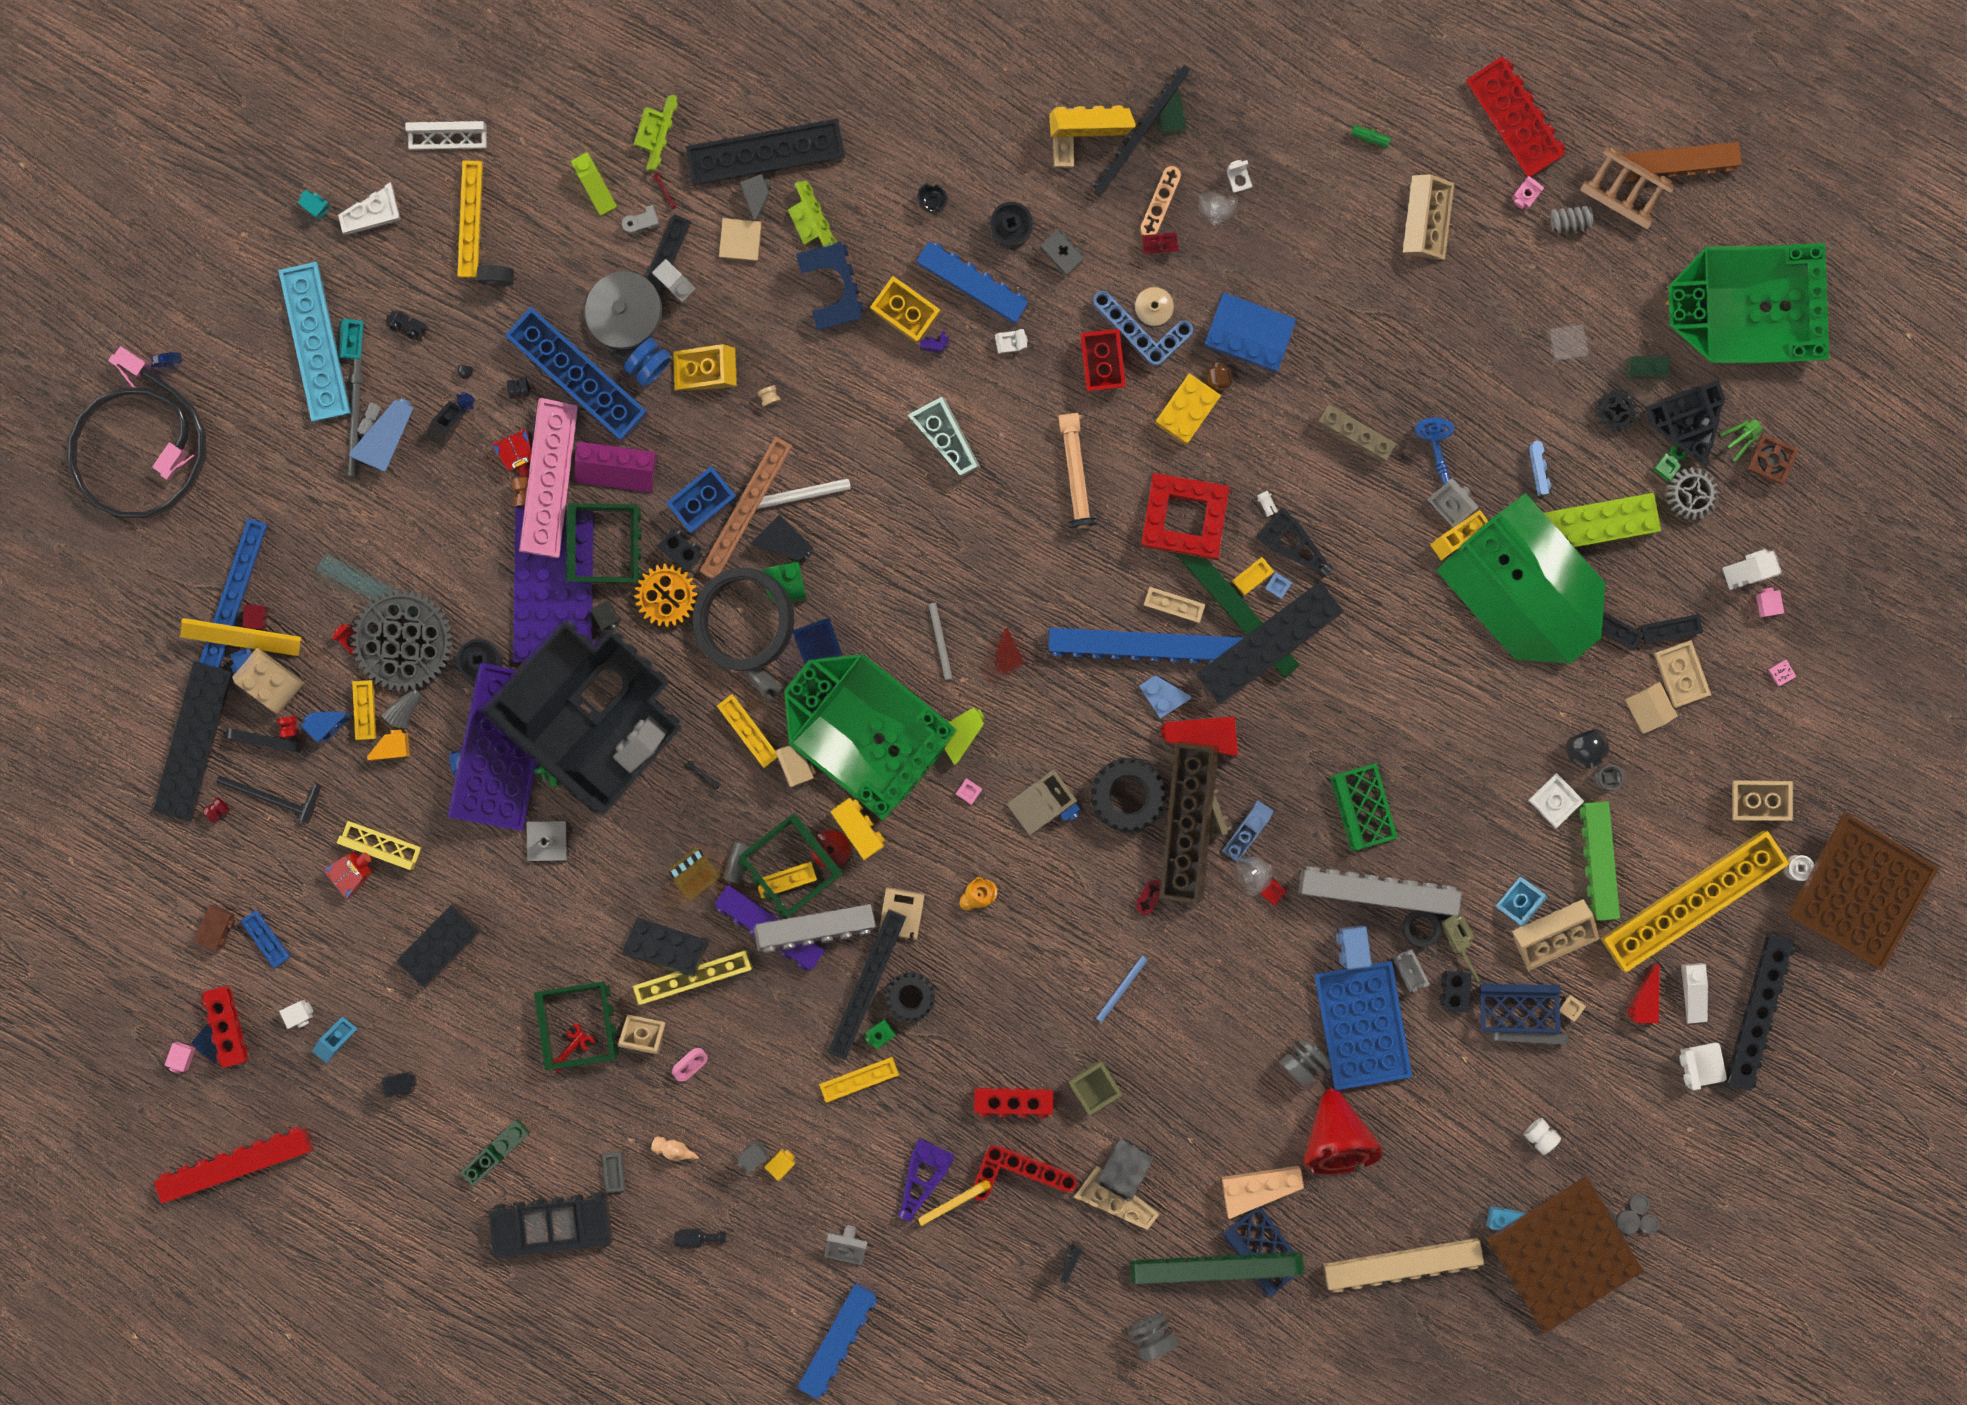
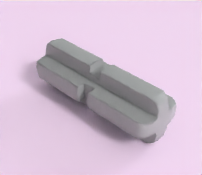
[357,403,381,435]

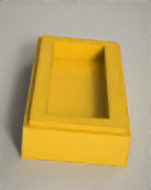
[1231,557,1274,596]

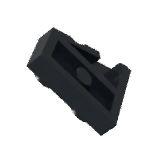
[1059,1241,1083,1284]

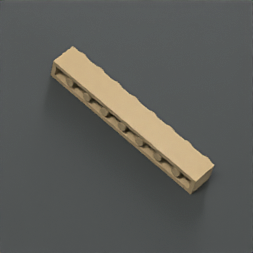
[1323,1238,1484,1292]

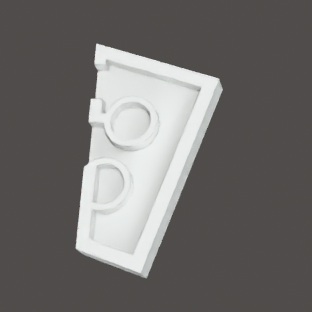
[338,182,400,235]

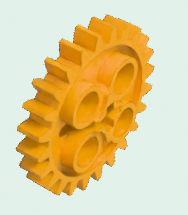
[634,564,698,627]

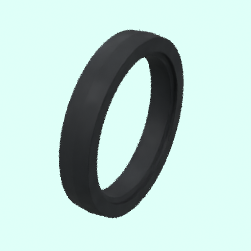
[693,568,794,671]

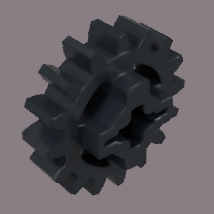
[1595,389,1638,432]

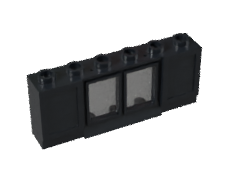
[488,1192,613,1258]

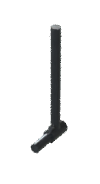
[216,775,321,823]

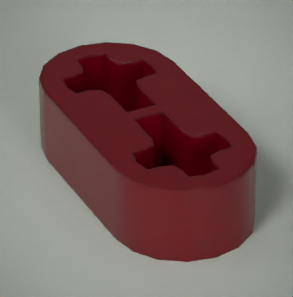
[1136,880,1161,914]

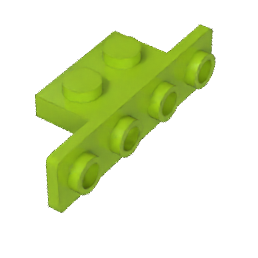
[634,95,678,171]
[788,181,837,246]

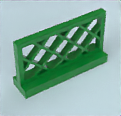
[1330,763,1398,851]

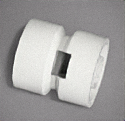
[1783,855,1814,881]
[1524,1118,1561,1155]

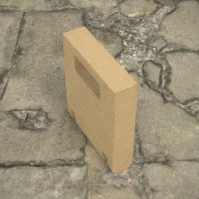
[879,887,925,940]

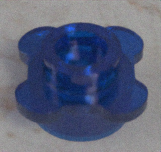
[456,392,475,410]

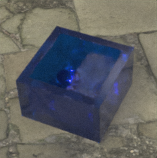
[793,618,843,665]

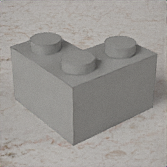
[613,716,667,773]

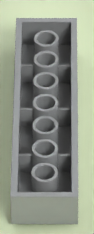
[1298,866,1462,915]

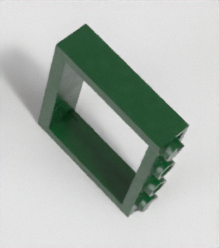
[565,503,641,584]
[738,813,843,919]
[534,981,619,1070]

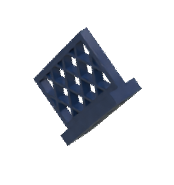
[1479,984,1560,1034]
[1221,1206,1306,1297]

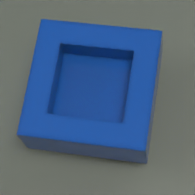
[1060,803,1080,821]

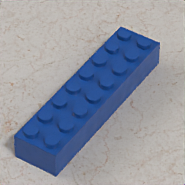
[505,307,649,442]

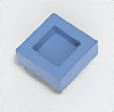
[1265,572,1292,599]

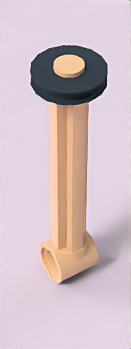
[1059,413,1098,529]

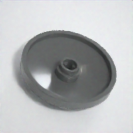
[585,271,662,349]

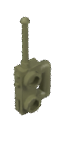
[1440,914,1480,983]

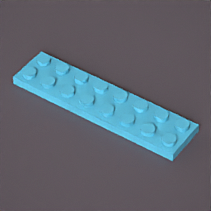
[278,262,351,422]

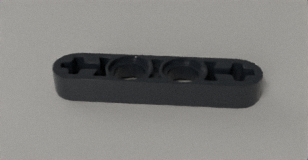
[226,728,302,753]

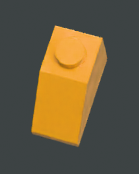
[367,730,410,760]

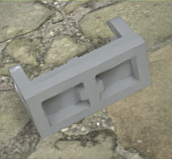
[1392,949,1430,992]

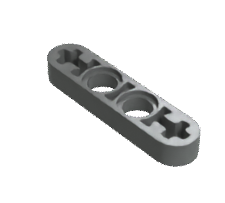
[1492,1033,1568,1044]

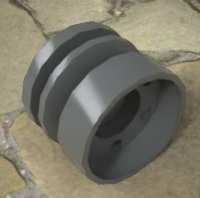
[1279,1038,1332,1091]
[1127,1312,1179,1362]

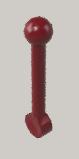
[653,173,677,209]

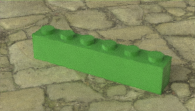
[1579,801,1620,921]

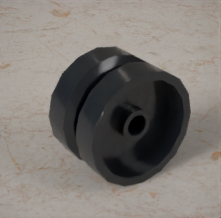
[990,202,1033,249]
[456,639,504,681]

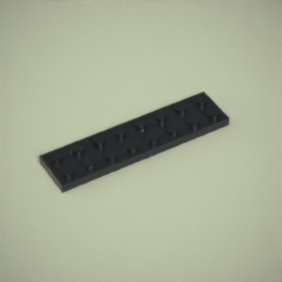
[685,119,845,186]
[1196,581,1344,705]
[153,661,233,822]

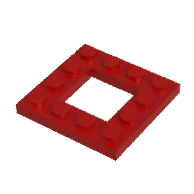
[1141,473,1230,561]

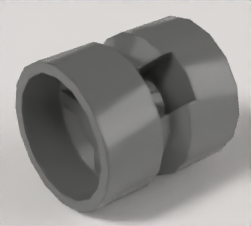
[1594,765,1624,790]

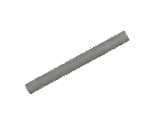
[929,603,953,680]

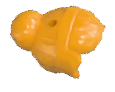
[959,877,998,911]

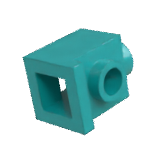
[298,190,332,221]

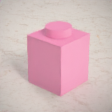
[1756,588,1784,617]
[165,1042,196,1074]

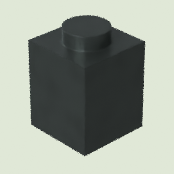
[590,600,621,631]

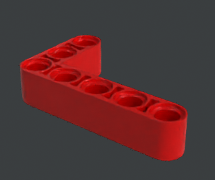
[973,1144,1077,1201]

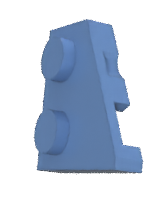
[1139,675,1191,718]

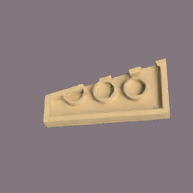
[1073,1166,1159,1230]

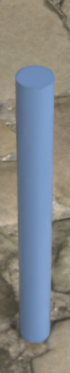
[1096,956,1148,1022]

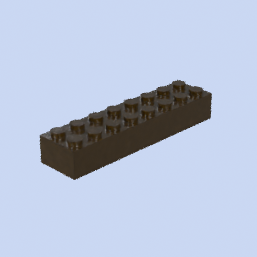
[1160,741,1219,903]

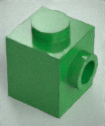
[865,1019,896,1049]

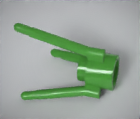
[1720,419,1763,462]

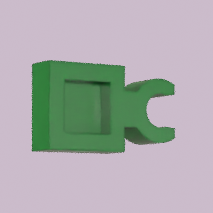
[1653,445,1686,482]

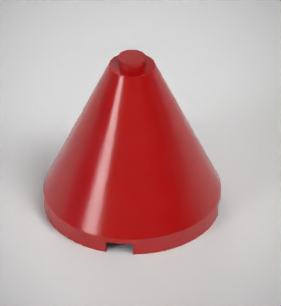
[1304,1089,1383,1175]

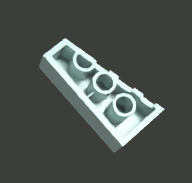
[908,397,980,476]

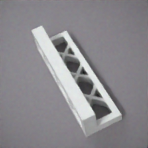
[406,121,487,150]

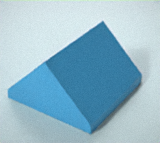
[1496,876,1548,927]

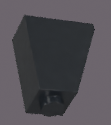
[752,514,814,562]

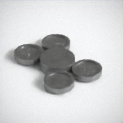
[1608,1194,1659,1241]

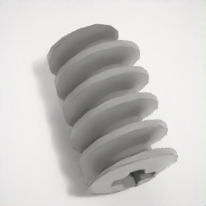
[1551,206,1593,234]

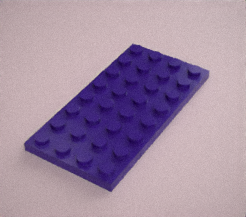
[513,507,594,662]
[447,663,537,831]

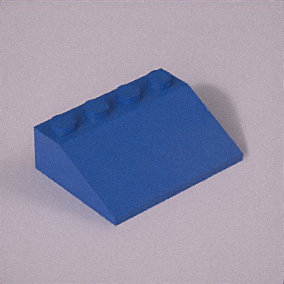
[1203,292,1296,374]

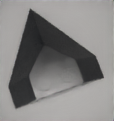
[1645,380,1725,467]

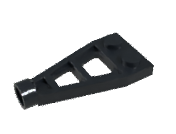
[1256,508,1333,579]

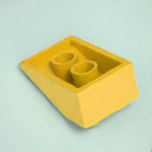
[673,344,737,391]

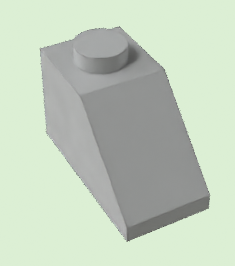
[652,259,696,302]

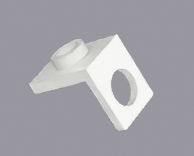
[1227,160,1252,193]

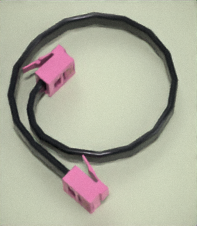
[68,346,206,519]

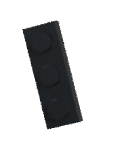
[1640,614,1703,644]

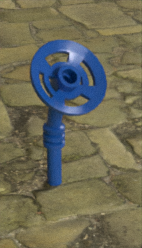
[1415,418,1454,485]

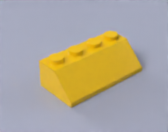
[1049,105,1135,138]

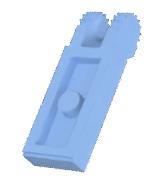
[1529,440,1551,497]

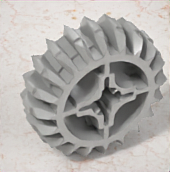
[1666,467,1720,520]

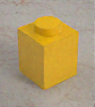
[764,1149,796,1181]

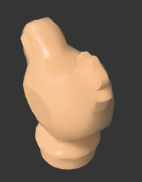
[651,1137,699,1162]

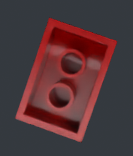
[1080,329,1126,392]

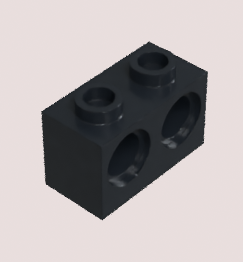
[657,529,703,573]
[1439,970,1472,1013]

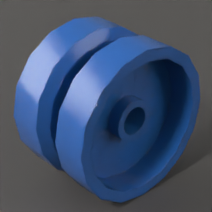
[623,337,672,388]

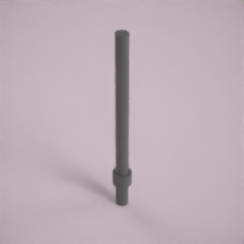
[348,359,363,476]

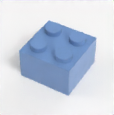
[1336,925,1372,969]

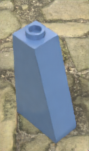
[349,398,413,472]

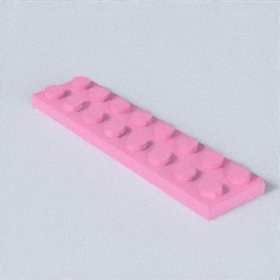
[519,398,578,558]

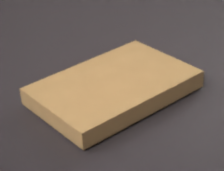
[1653,640,1711,708]

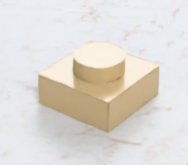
[1560,995,1586,1022]

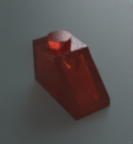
[993,628,1024,674]

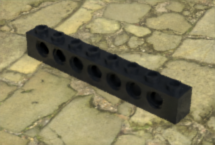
[1724,933,1795,1091]

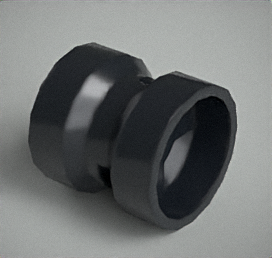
[507,377,530,400]

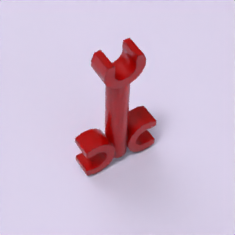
[554,1023,596,1073]

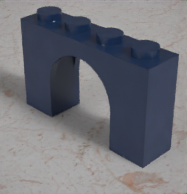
[796,241,864,330]

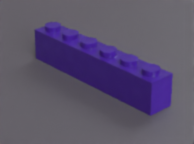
[715,884,825,971]

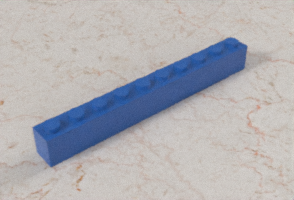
[1048,628,1243,664]

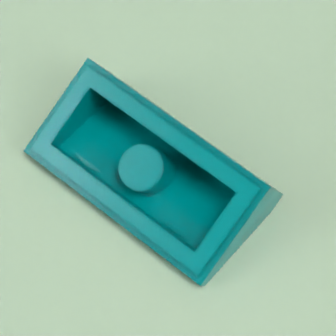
[338,319,364,360]

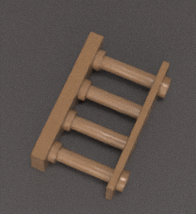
[1580,146,1673,229]

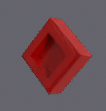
[1260,879,1287,906]

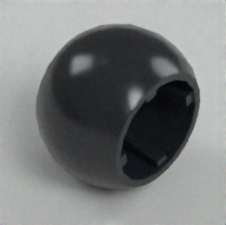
[1566,729,1609,769]

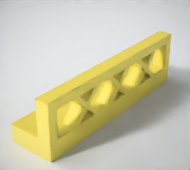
[337,821,422,870]

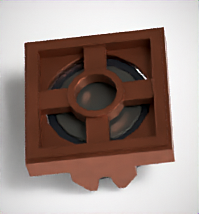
[1746,434,1799,485]

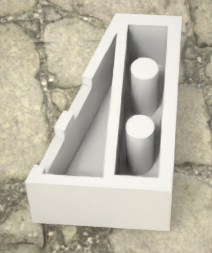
[1722,549,1781,590]

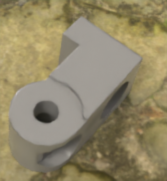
[622,205,661,235]

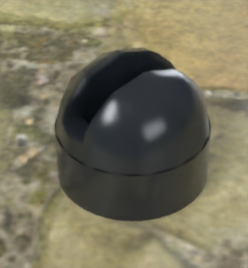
[457,365,474,379]

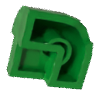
[761,562,808,604]

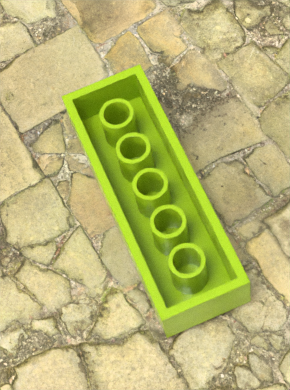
[1544,493,1661,548]

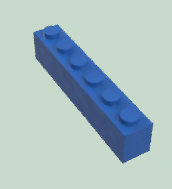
[916,242,1028,325]
[798,1282,877,1399]

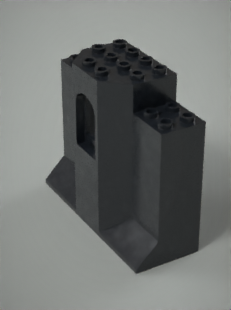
[478,621,682,816]

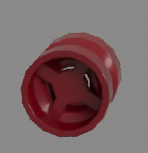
[202,797,230,824]

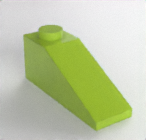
[571,152,618,217]

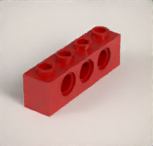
[201,985,249,1068]
[974,1087,1053,1118]

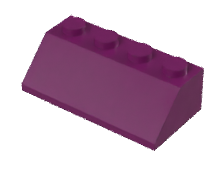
[575,442,657,493]

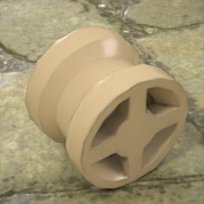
[757,385,781,407]

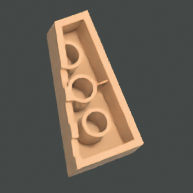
[1221,1166,1304,1219]

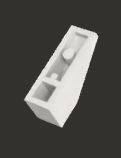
[1681,963,1708,1023]

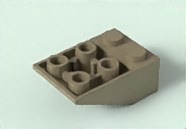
[1007,769,1077,835]

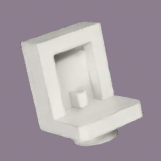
[995,329,1027,354]

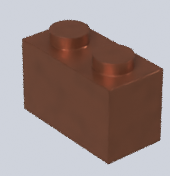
[194,905,235,951]

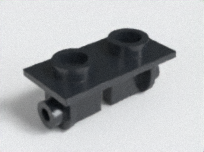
[386,310,428,342]

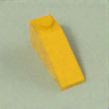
[1430,510,1488,560]

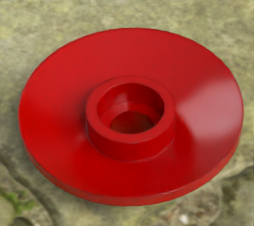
[811,830,850,869]

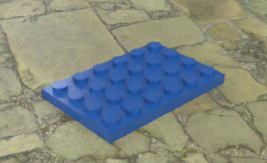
[1314,961,1412,1090]

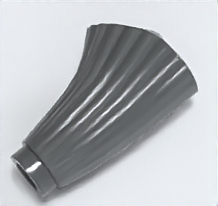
[744,668,782,701]
[381,689,423,729]

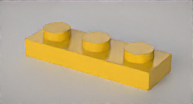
[352,680,376,740]
[758,861,817,898]

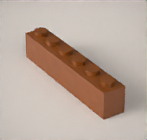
[1620,142,1741,183]

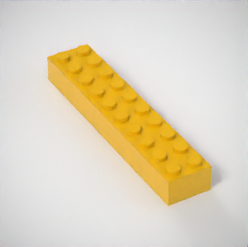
[1600,831,1789,972]

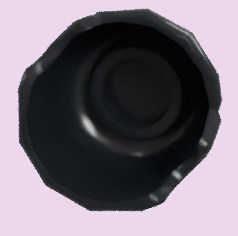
[917,183,947,213]

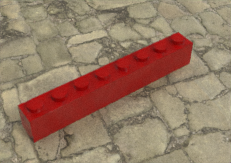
[154,1126,314,1204]

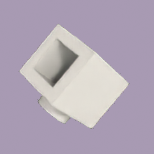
[279,1000,313,1029]

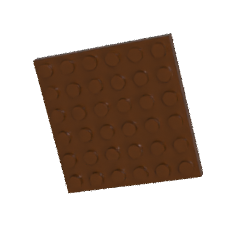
[1787,812,1939,971]
[1486,1176,1644,1334]

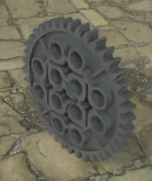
[351,589,454,691]

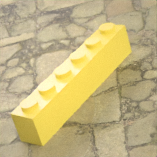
[633,950,753,1005]

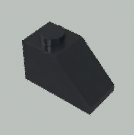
[426,401,466,447]
[381,1070,417,1098]

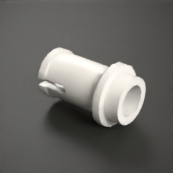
[1257,490,1278,517]

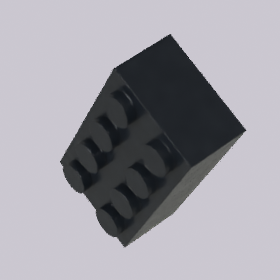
[396,904,483,988]

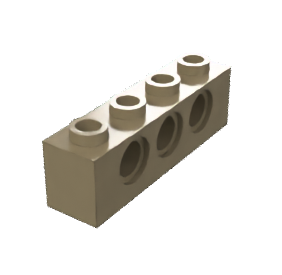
[1317,404,1396,463]

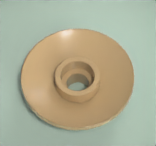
[1135,287,1174,326]

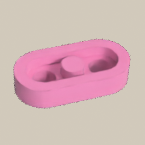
[672,1048,708,1082]

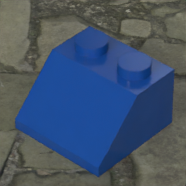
[301,712,353,743]

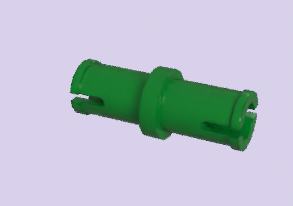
[1350,124,1391,149]

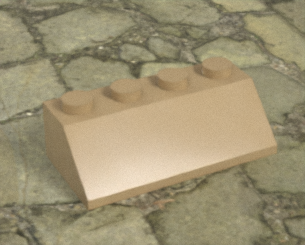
[1403,174,1454,260]
[1512,900,1599,971]

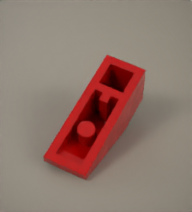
[1628,963,1660,1023]

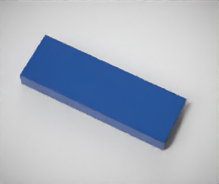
[240,910,291,969]

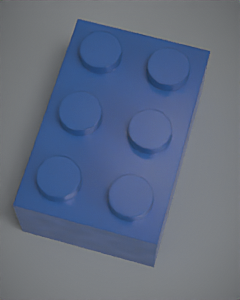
[666,466,738,535]

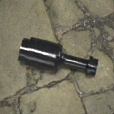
[675,1228,726,1249]

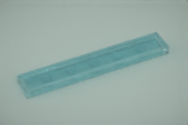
[317,553,419,622]

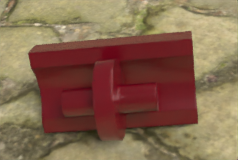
[1142,232,1179,255]

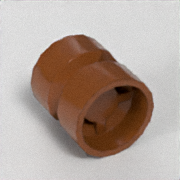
[511,477,529,507]

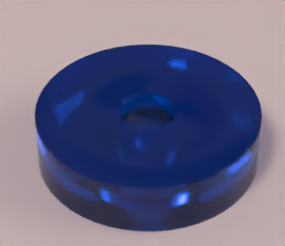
[149,352,182,367]

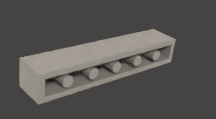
[754,904,875,953]

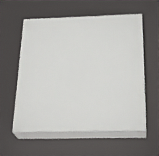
[1528,773,1584,828]

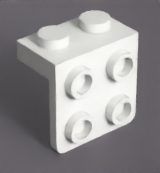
[1680,1043,1727,1090]

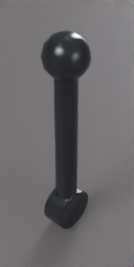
[687,761,720,789]

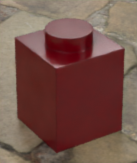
[242,604,269,630]

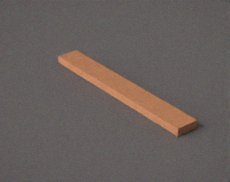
[699,436,793,579]

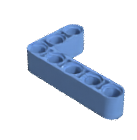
[1093,291,1193,367]

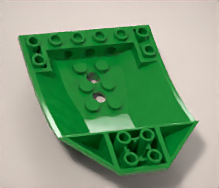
[1668,243,1829,364]
[1436,493,1606,664]
[784,654,957,821]

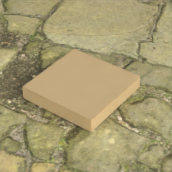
[719,218,762,261]

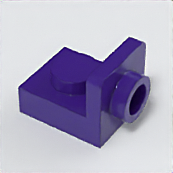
[920,331,949,353]

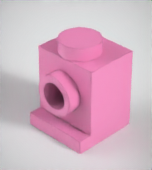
[1512,176,1544,210]

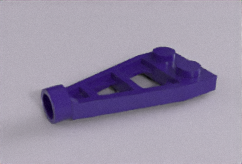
[898,1138,955,1222]

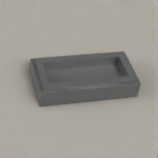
[602,1151,626,1193]

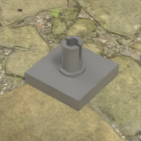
[1427,478,1478,528]
[527,821,567,861]
[824,1225,867,1265]

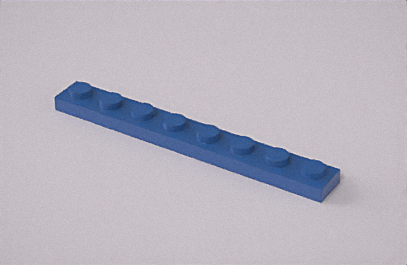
[200,518,268,668]

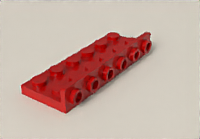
[1466,56,1566,177]

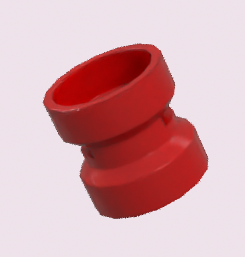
[277,716,300,738]

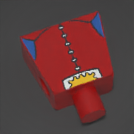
[492,429,533,477]
[323,851,372,899]

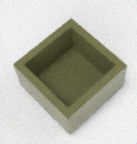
[1068,1060,1122,1116]

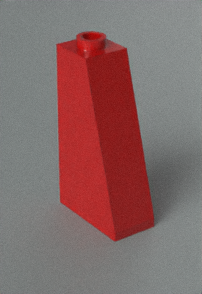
[1160,716,1238,756]

